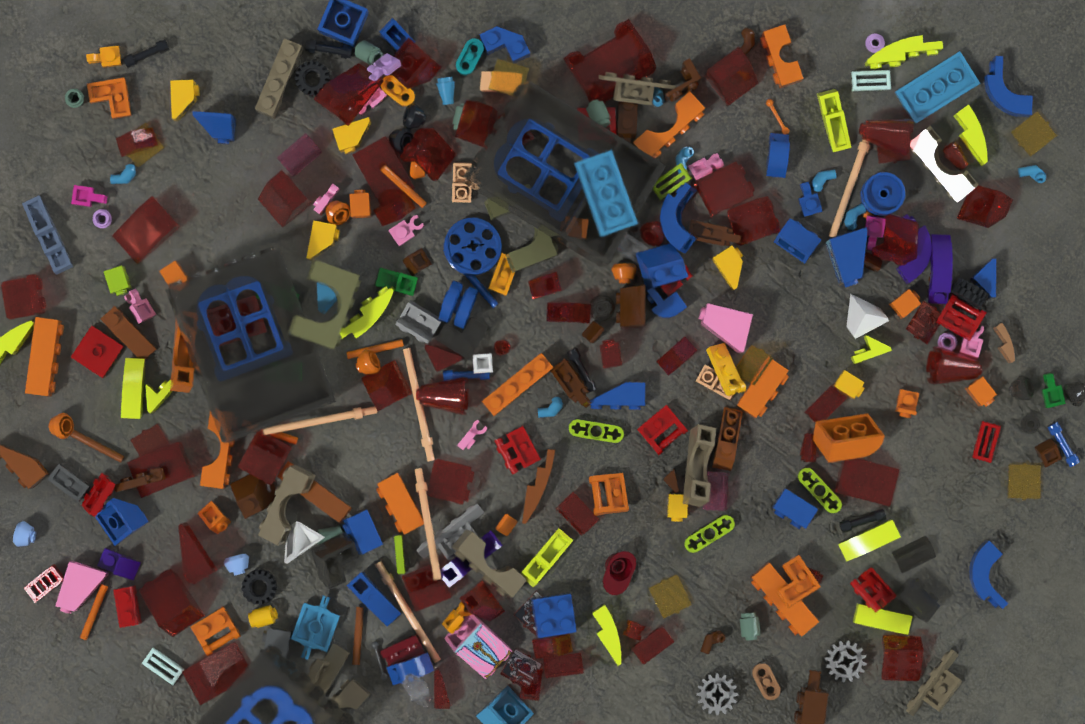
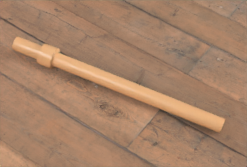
[829,128,874,238]
[403,348,435,462]
[263,406,377,435]
[415,468,441,580]
[375,561,441,663]

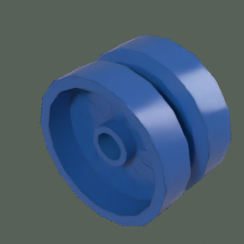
[860,172,905,217]
[438,280,479,329]

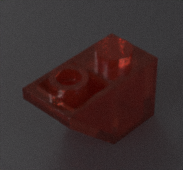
[546,302,591,324]
[599,339,622,369]
[459,581,505,621]

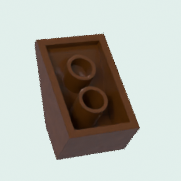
[616,286,645,327]

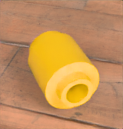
[248,605,278,628]

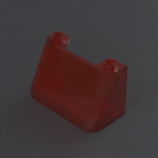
[563,19,656,103]

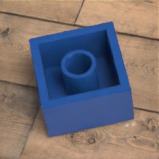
[317,0,369,47]
[531,593,577,638]

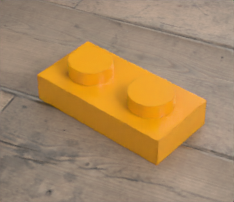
[488,253,515,296]

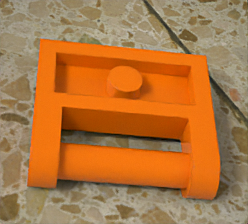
[589,473,629,516]
[190,607,241,656]

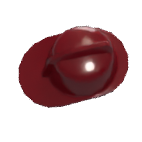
[603,551,636,595]

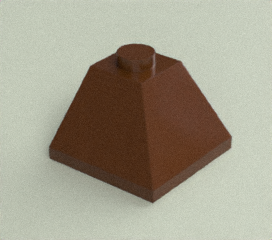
[230,467,276,519]

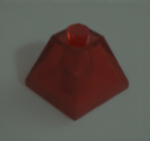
[391,38,442,89]
[455,100,498,149]
[957,185,1013,228]
[361,360,413,412]

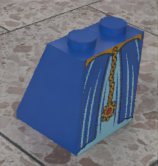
[825,228,868,288]

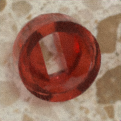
[494,340,511,356]

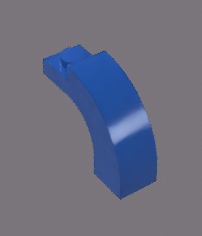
[984,56,1033,117]
[660,182,697,254]
[969,540,1008,609]

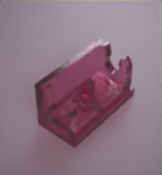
[277,133,322,177]
[703,471,729,511]

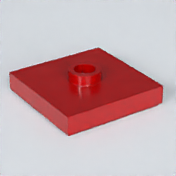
[71,325,125,378]

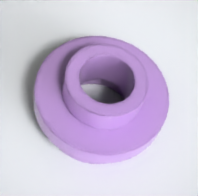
[865,34,885,53]
[92,209,112,229]
[938,333,957,352]

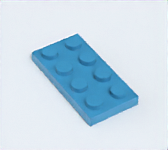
[894,51,980,124]
[574,150,638,237]

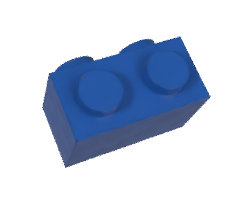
[774,218,821,264]
[772,488,818,530]
[343,510,383,555]

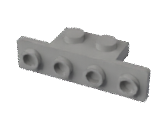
[416,504,484,561]

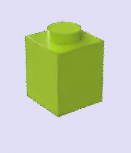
[103,265,132,296]

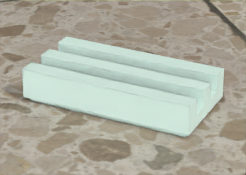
[851,70,891,91]
[142,647,185,685]

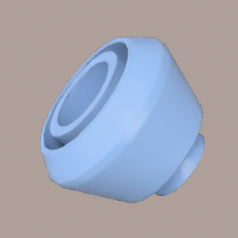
[13,521,37,547]
[223,553,249,576]

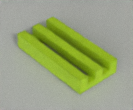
[650,163,693,201]
[394,534,406,574]

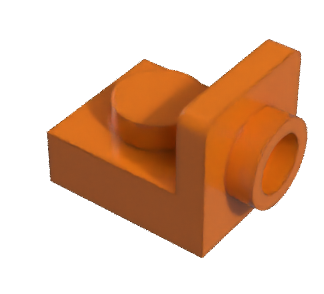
[895,389,919,418]
[197,500,231,534]

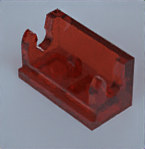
[804,385,847,423]
[555,492,600,536]
[631,625,674,665]
[543,652,584,678]

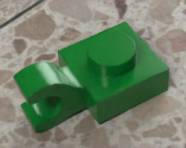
[1041,373,1066,408]

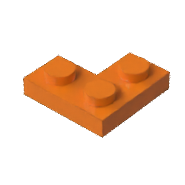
[87,77,132,119]
[777,555,821,608]

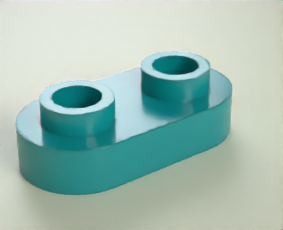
[456,38,484,75]

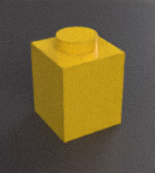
[833,370,865,399]
[667,494,688,522]

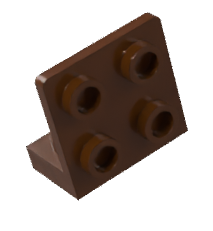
[664,58,701,102]

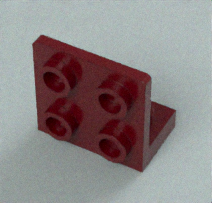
[380,634,425,684]

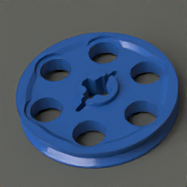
[444,218,502,276]

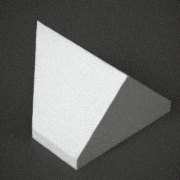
[847,293,889,339]
[284,521,325,564]

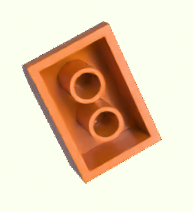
[813,413,885,462]

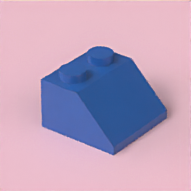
[636,243,688,290]

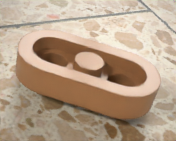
[752,663,780,700]

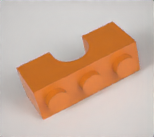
[760,24,804,88]

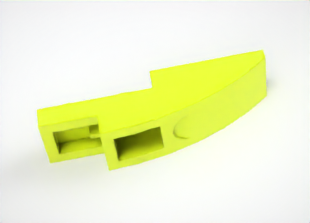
[865,35,943,69]
[340,286,394,339]

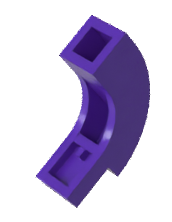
[896,214,932,284]
[927,234,953,304]
[440,530,502,587]

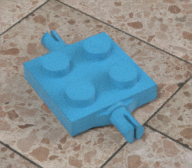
[291,595,341,659]

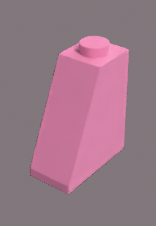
[56,561,109,614]

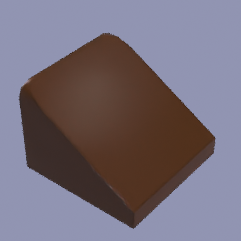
[403,248,432,276]
[864,252,882,272]
[582,321,604,344]
[1035,439,1062,468]
[663,469,679,493]

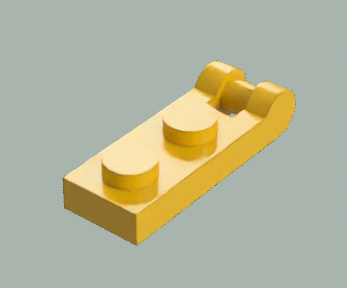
[706,343,746,396]

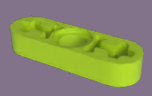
[569,419,624,443]
[797,468,842,513]
[684,515,735,553]

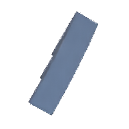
[22,195,73,275]

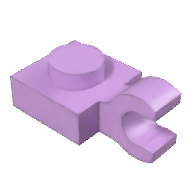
[367,53,401,81]

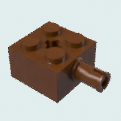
[794,670,828,724]

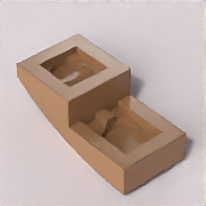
[993,323,1015,364]

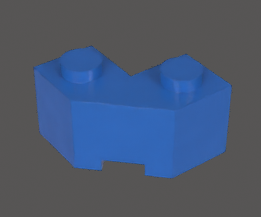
[479,26,530,64]

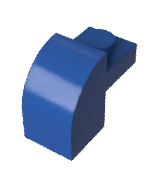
[766,133,790,178]
[645,288,687,318]
[386,652,434,685]

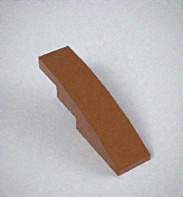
[522,449,555,524]
[277,461,352,524]

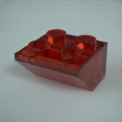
[238,429,292,485]
[402,564,452,612]

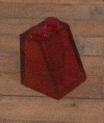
[705,47,758,107]
[694,162,755,218]
[258,170,311,228]
[139,569,205,637]

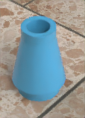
[436,77,455,105]

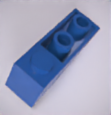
[590,382,645,410]
[347,571,401,626]

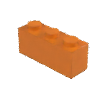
[736,358,789,418]
[376,473,424,535]

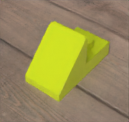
[851,335,892,364]
[146,380,173,414]

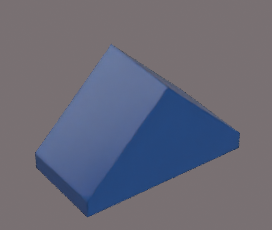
[379,18,415,56]
[970,259,996,298]

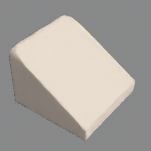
[472,353,493,374]

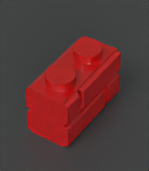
[113,585,142,628]

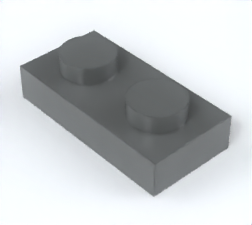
[47,464,91,502]

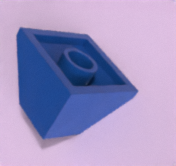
[192,111,236,144]
[95,498,149,546]

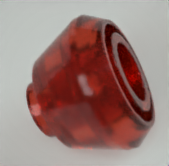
[640,221,664,246]

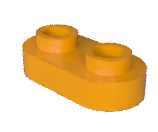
[381,75,415,107]

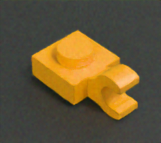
[86,46,122,68]
[442,600,474,634]

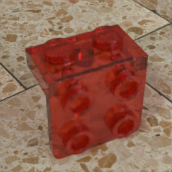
[400,128,455,181]
[727,196,780,246]
[872,214,919,266]
[1,274,46,319]
[427,459,475,505]
[881,635,924,681]

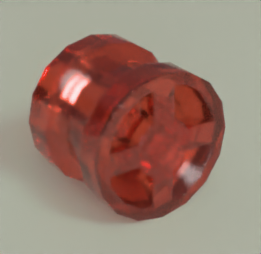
[622,619,646,641]

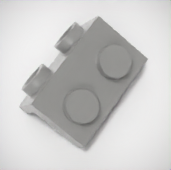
[395,300,442,344]

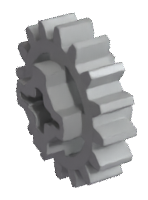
[824,640,867,682]
[696,673,738,715]

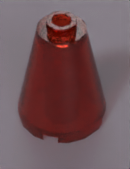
[859,119,914,157]
[926,346,982,385]
[416,377,469,415]

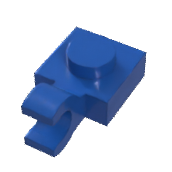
[798,182,823,217]

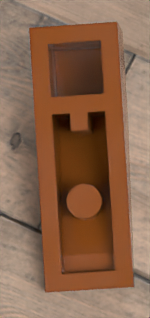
[101,306,157,360]

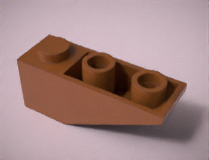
[712,407,743,471]
[0,444,50,489]

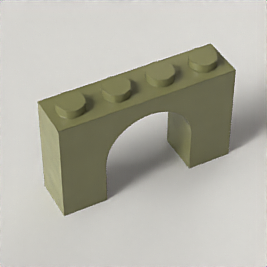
[484,184,558,273]
[288,260,361,349]

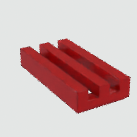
[972,421,1001,463]

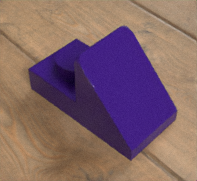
[97,548,141,580]

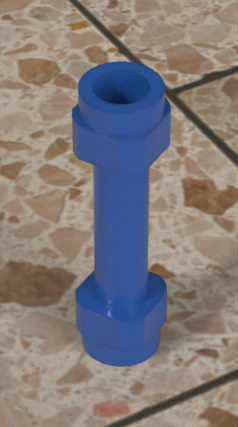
[443,370,490,382]
[1047,422,1080,467]

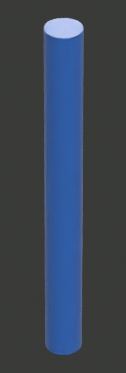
[443,250,499,308]

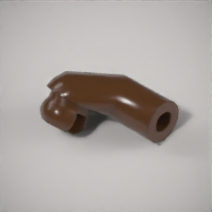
[737,28,755,57]
[700,631,726,654]

